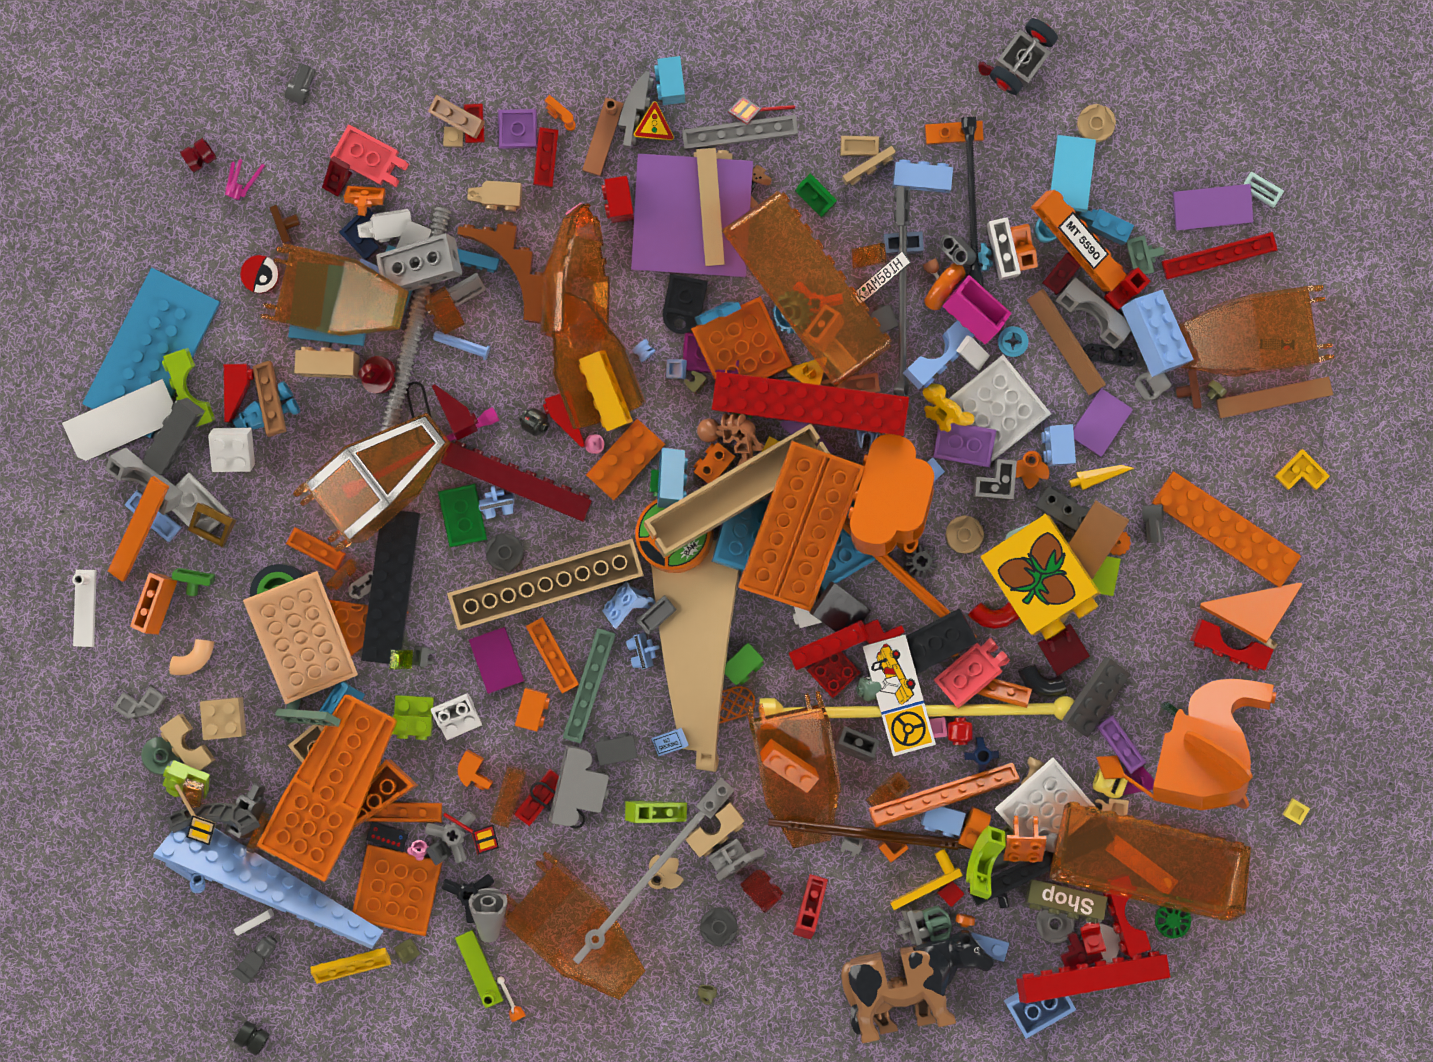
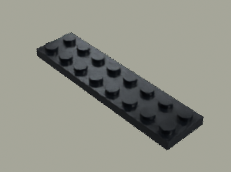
[361,509,420,665]

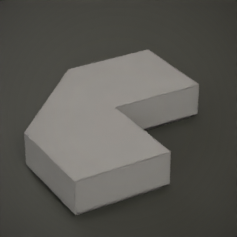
[113,686,167,719]
[716,848,765,882]

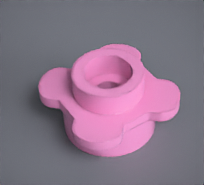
[407,840,429,861]

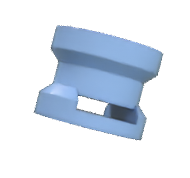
[631,339,656,363]

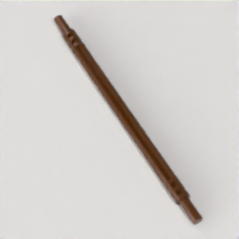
[768,818,972,850]

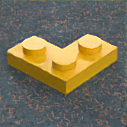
[1274,449,1330,490]

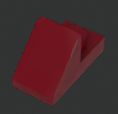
[322,156,352,197]

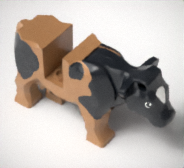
[841,930,994,1043]

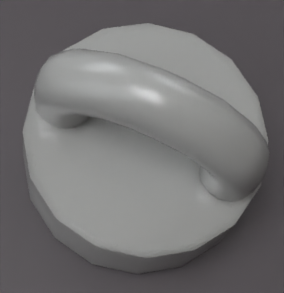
[1042,832,1060,853]

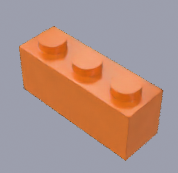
[130,572,177,635]
[759,739,819,793]

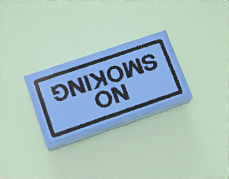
[651,728,689,756]

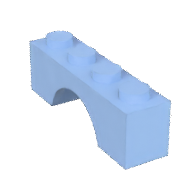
[903,320,975,389]

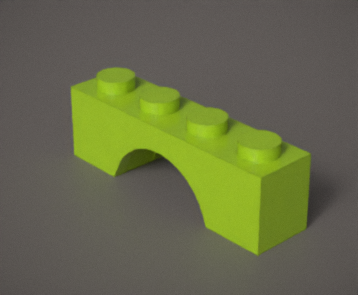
[162,348,216,427]

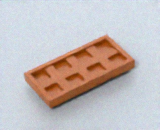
[586,419,666,501]

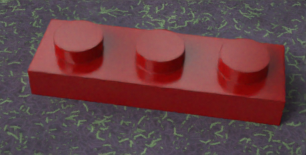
[533,127,559,188]
[514,769,559,827]

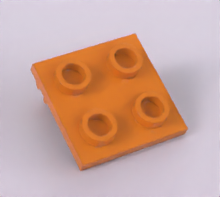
[1003,816,1047,862]

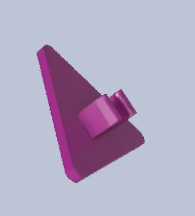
[1122,766,1155,796]

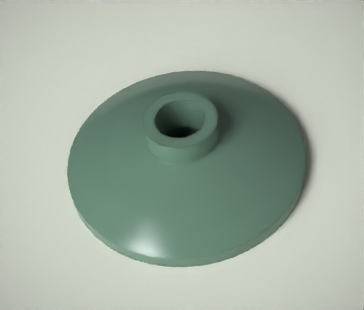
[141,737,180,775]

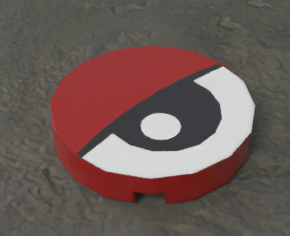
[240,255,279,294]

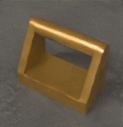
[188,503,237,547]

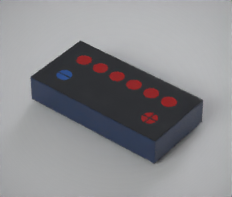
[366,821,409,852]

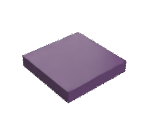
[498,109,537,149]

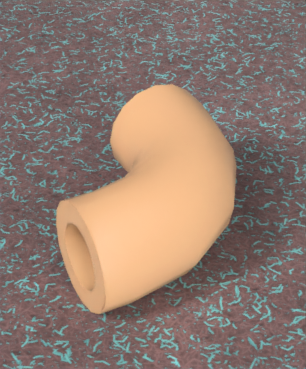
[169,639,215,675]

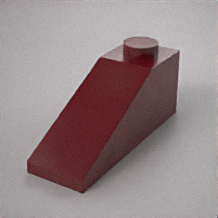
[432,384,479,440]

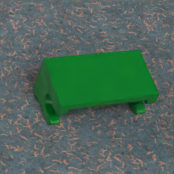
[795,173,837,218]

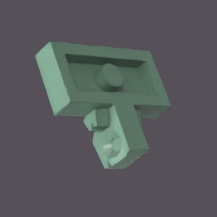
[1126,235,1164,275]

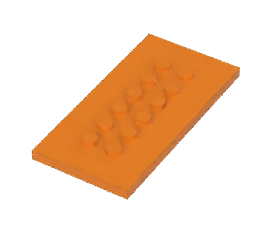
[738,441,865,611]

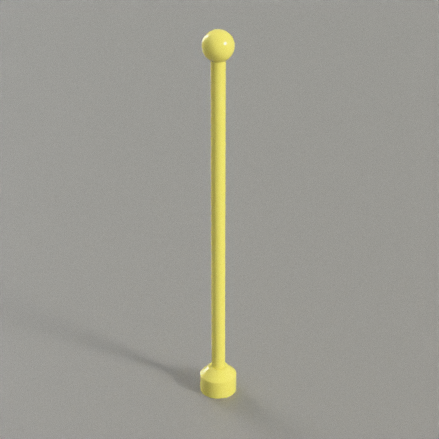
[759,696,1075,729]

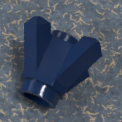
[964,737,999,773]

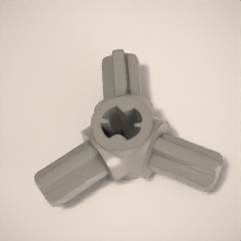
[425,811,476,863]

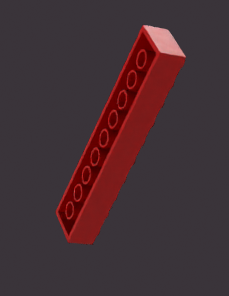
[711,371,910,437]

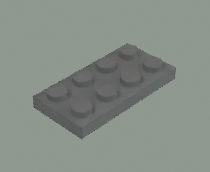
[1062,656,1131,738]

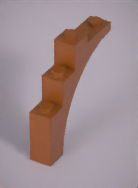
[457,221,550,324]

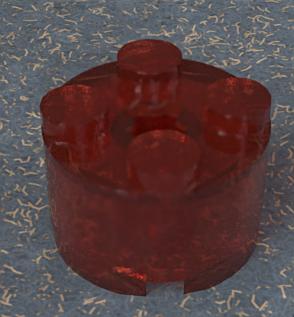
[739,869,784,914]

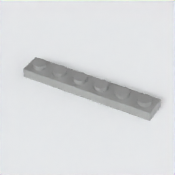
[682,115,798,150]

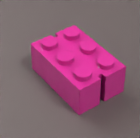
[943,275,1011,345]

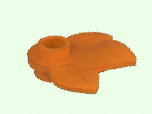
[1015,451,1049,489]

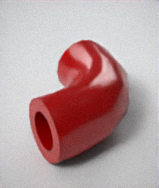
[968,602,1020,629]

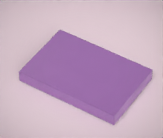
[1073,388,1133,457]
[933,423,997,468]

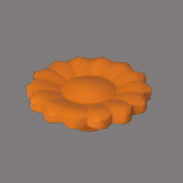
[1109,532,1131,556]

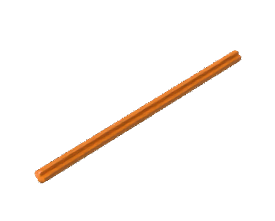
[842,517,977,637]

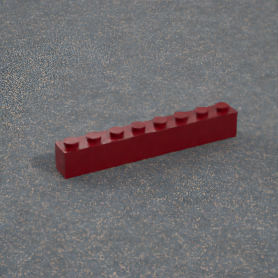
[441,440,593,522]

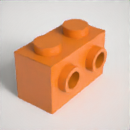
[693,442,736,484]

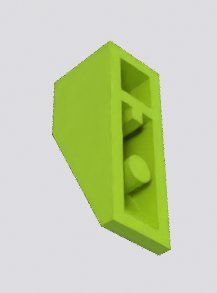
[625,801,687,823]

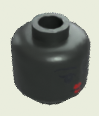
[520,408,549,436]

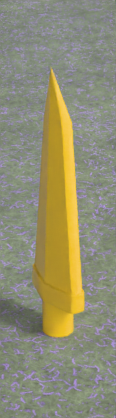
[1069,465,1134,490]

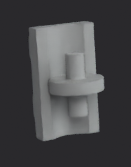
[708,838,747,873]
[895,909,930,946]

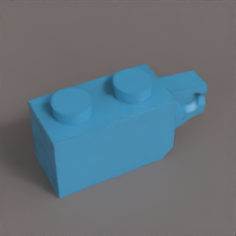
[1078,209,1134,246]

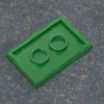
[438,484,487,548]

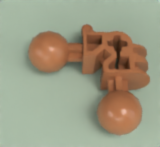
[697,413,764,466]

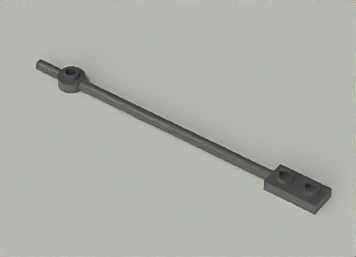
[893,186,910,397]

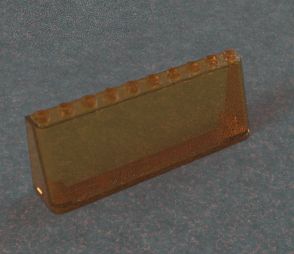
[721,191,893,387]
[1049,802,1251,921]

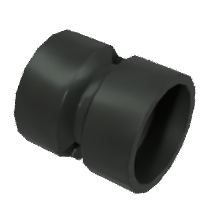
[233,1020,270,1056]

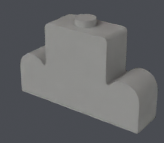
[549,745,609,826]

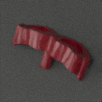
[978,61,994,76]

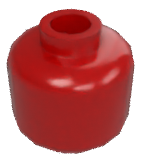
[947,717,973,745]

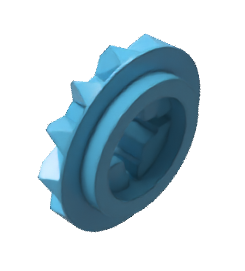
[998,326,1029,357]

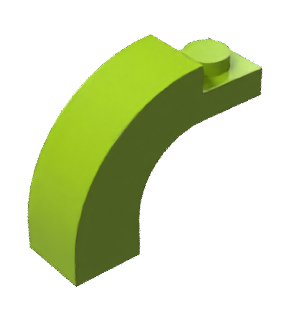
[966,826,1006,899]

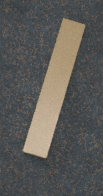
[696,148,725,266]

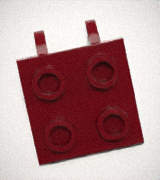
[1037,623,1090,676]

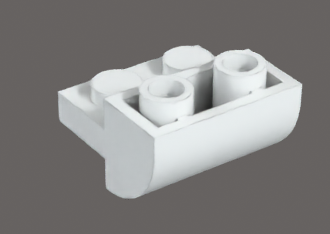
[431,693,482,740]

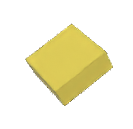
[1282,798,1310,825]

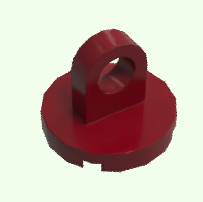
[358,356,395,394]

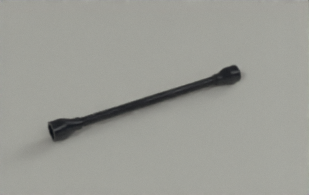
[961,117,984,287]

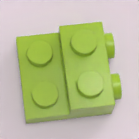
[392,695,434,740]
[163,760,210,799]

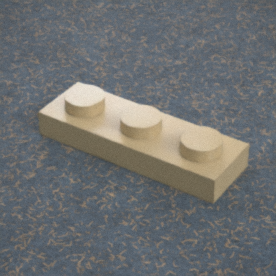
[842,146,896,185]

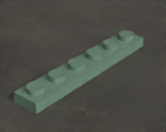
[562,628,616,744]

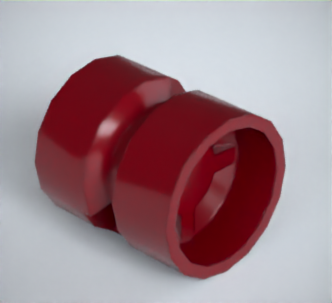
[180,137,217,173]

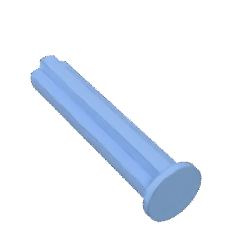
[433,331,490,360]

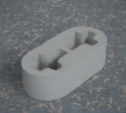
[348,571,373,599]

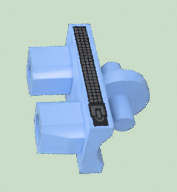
[479,486,514,519]
[626,632,660,669]

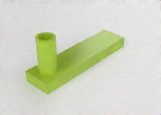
[455,929,504,1009]

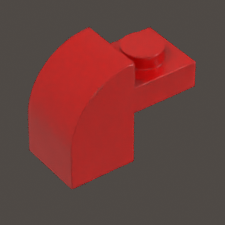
[1104,267,1151,311]
[864,619,905,644]

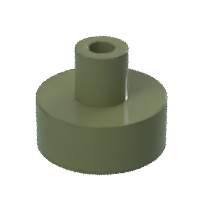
[1206,380,1227,400]

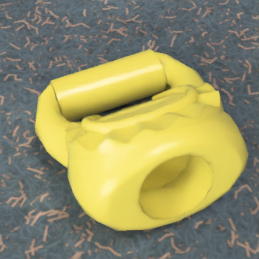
[1093,768,1128,798]

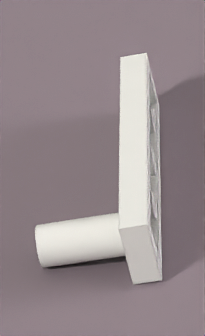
[72,570,97,647]

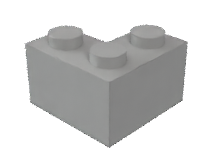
[972,459,1017,500]

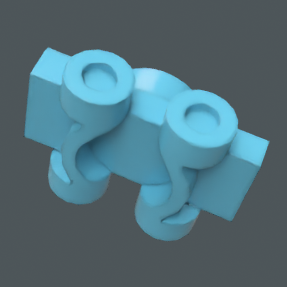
[978,243,993,271]

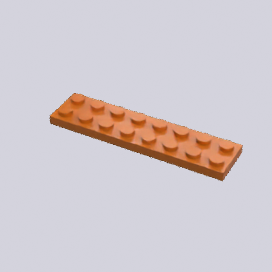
[1152,471,1301,588]

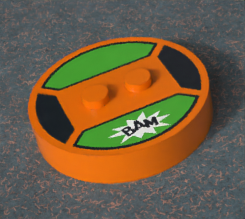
[635,499,714,573]

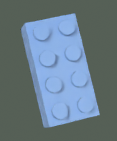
[1121,290,1194,377]

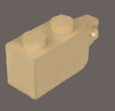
[467,181,522,212]

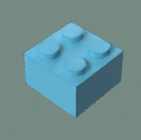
[654,56,685,105]

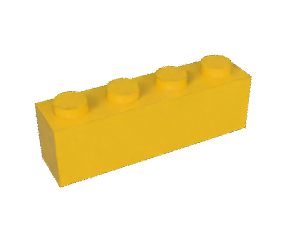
[579,350,633,431]

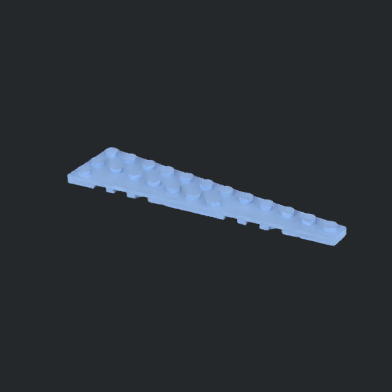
[153,826,383,949]

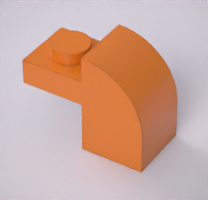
[1010,224,1038,271]
[458,749,494,790]
[958,806,991,850]

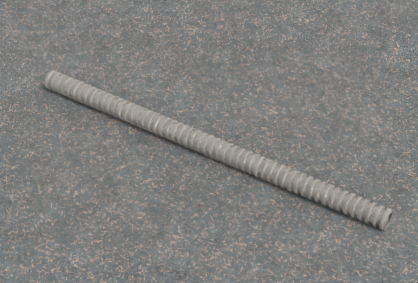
[358,207,451,522]

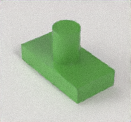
[172,568,216,596]

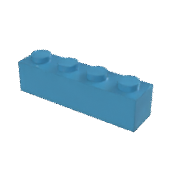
[457,249,500,273]

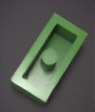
[725,642,764,686]

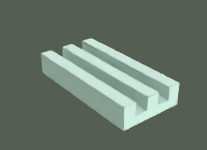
[1244,171,1284,208]

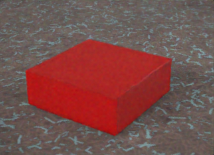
[937,881,965,907]

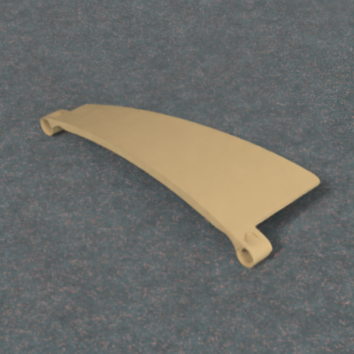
[651,540,740,772]

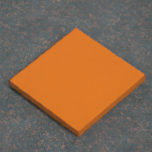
[691,296,793,380]
[352,844,443,936]

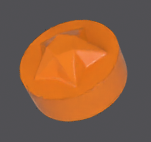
[955,914,975,928]

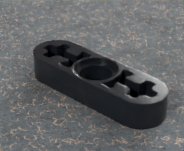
[1083,343,1138,367]

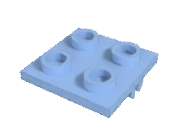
[602,582,655,628]

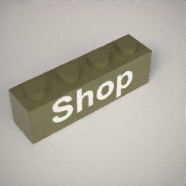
[1024,880,1108,924]

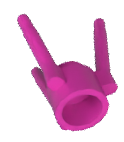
[224,159,265,200]

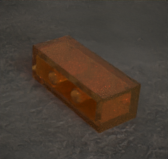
[490,765,528,828]

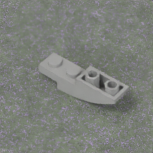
[619,71,654,150]

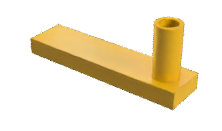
[890,849,963,910]

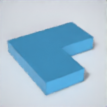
[694,301,741,325]

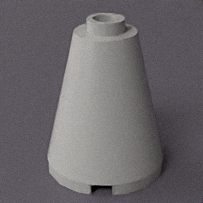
[469,888,508,943]

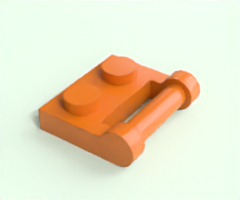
[544,95,576,131]

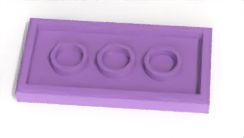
[1173,184,1253,230]

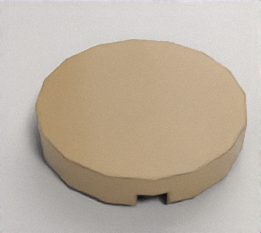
[1077,104,1116,143]
[945,515,984,554]

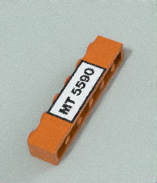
[1031,190,1126,292]

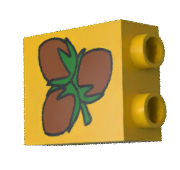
[980,514,1101,640]

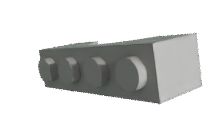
[1056,277,1131,349]
[105,448,183,515]

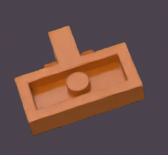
[344,186,386,216]

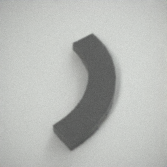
[166,803,260,835]

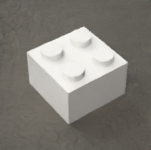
[208,428,255,472]

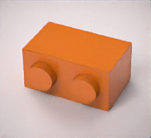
[515,687,551,732]

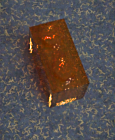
[424,286,465,334]

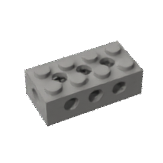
[376,233,462,296]

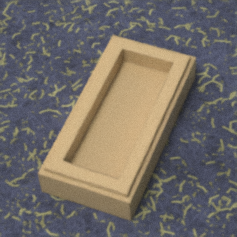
[840,136,879,156]

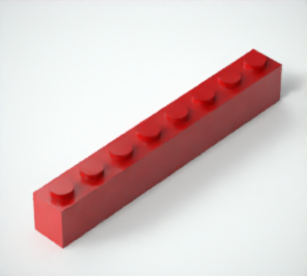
[1016,951,1171,1003]

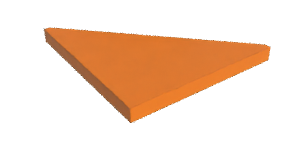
[1200,583,1302,643]
[329,600,409,656]

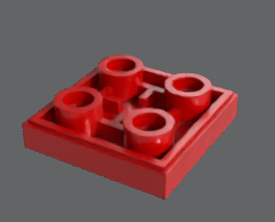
[807,651,861,698]

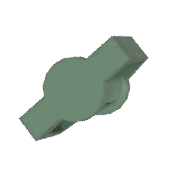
[922,905,952,941]

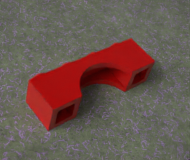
[1190,619,1274,672]
[788,620,870,670]
[1101,874,1151,957]

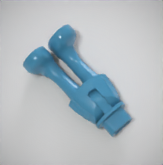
[232,381,300,430]

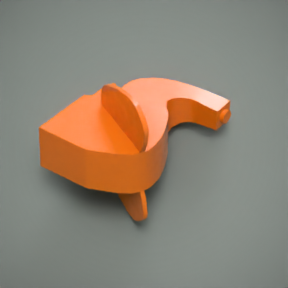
[1153,679,1277,810]

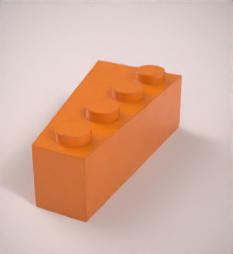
[353,759,418,829]

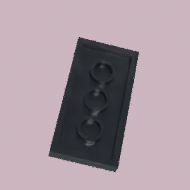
[906,608,978,675]

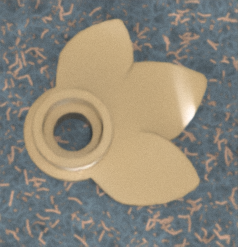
[648,855,684,889]

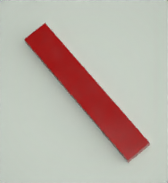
[1161,232,1278,280]

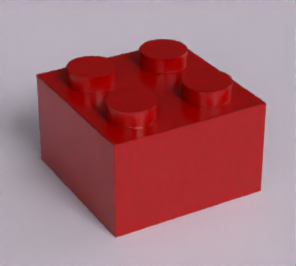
[601,176,634,223]

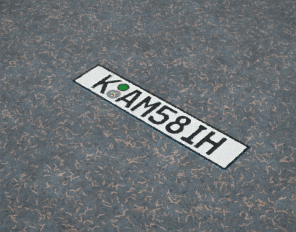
[850,251,911,309]

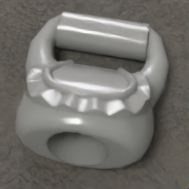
[1135,372,1172,401]

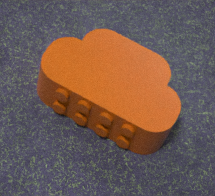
[848,434,934,556]

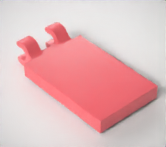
[330,124,409,187]
[933,638,1010,709]

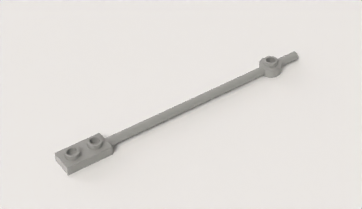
[573,777,735,965]

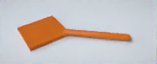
[1096,756,1153,798]

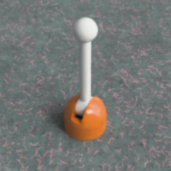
[497,976,526,1023]

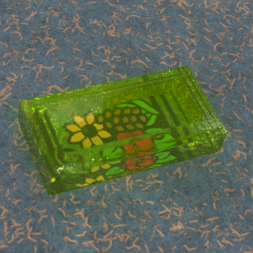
[389,649,413,670]

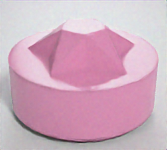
[585,434,604,454]

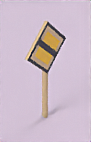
[175,784,216,845]

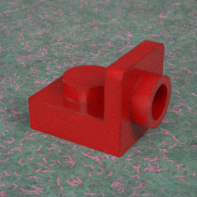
[1080,922,1106,956]

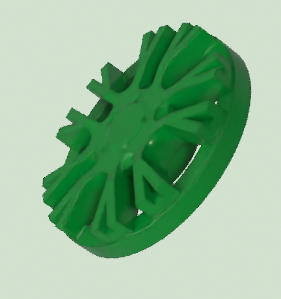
[1155,902,1191,939]

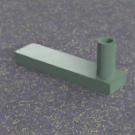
[275,698,341,727]

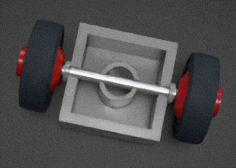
[990,18,1058,95]

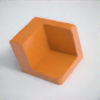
[878,841,909,862]

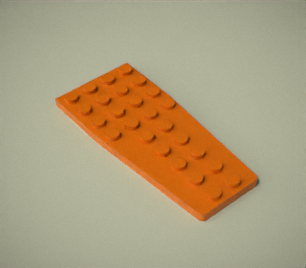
[257,695,397,882]

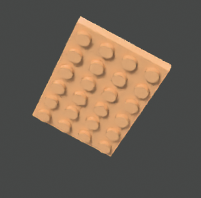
[243,571,358,705]

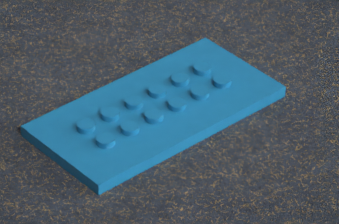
[82,267,221,438]

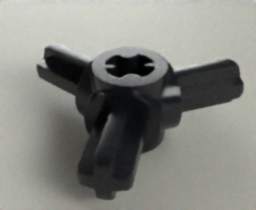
[442,874,494,923]

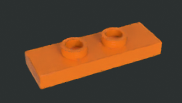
[925,121,984,145]

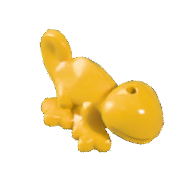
[923,383,974,432]

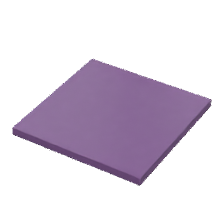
[631,154,753,277]

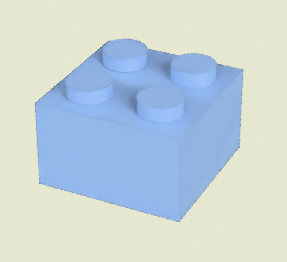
[1041,424,1076,466]

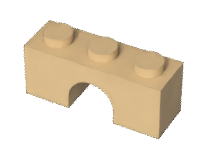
[160,713,216,771]
[685,802,745,858]

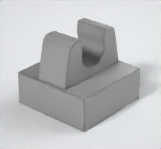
[841,836,864,857]

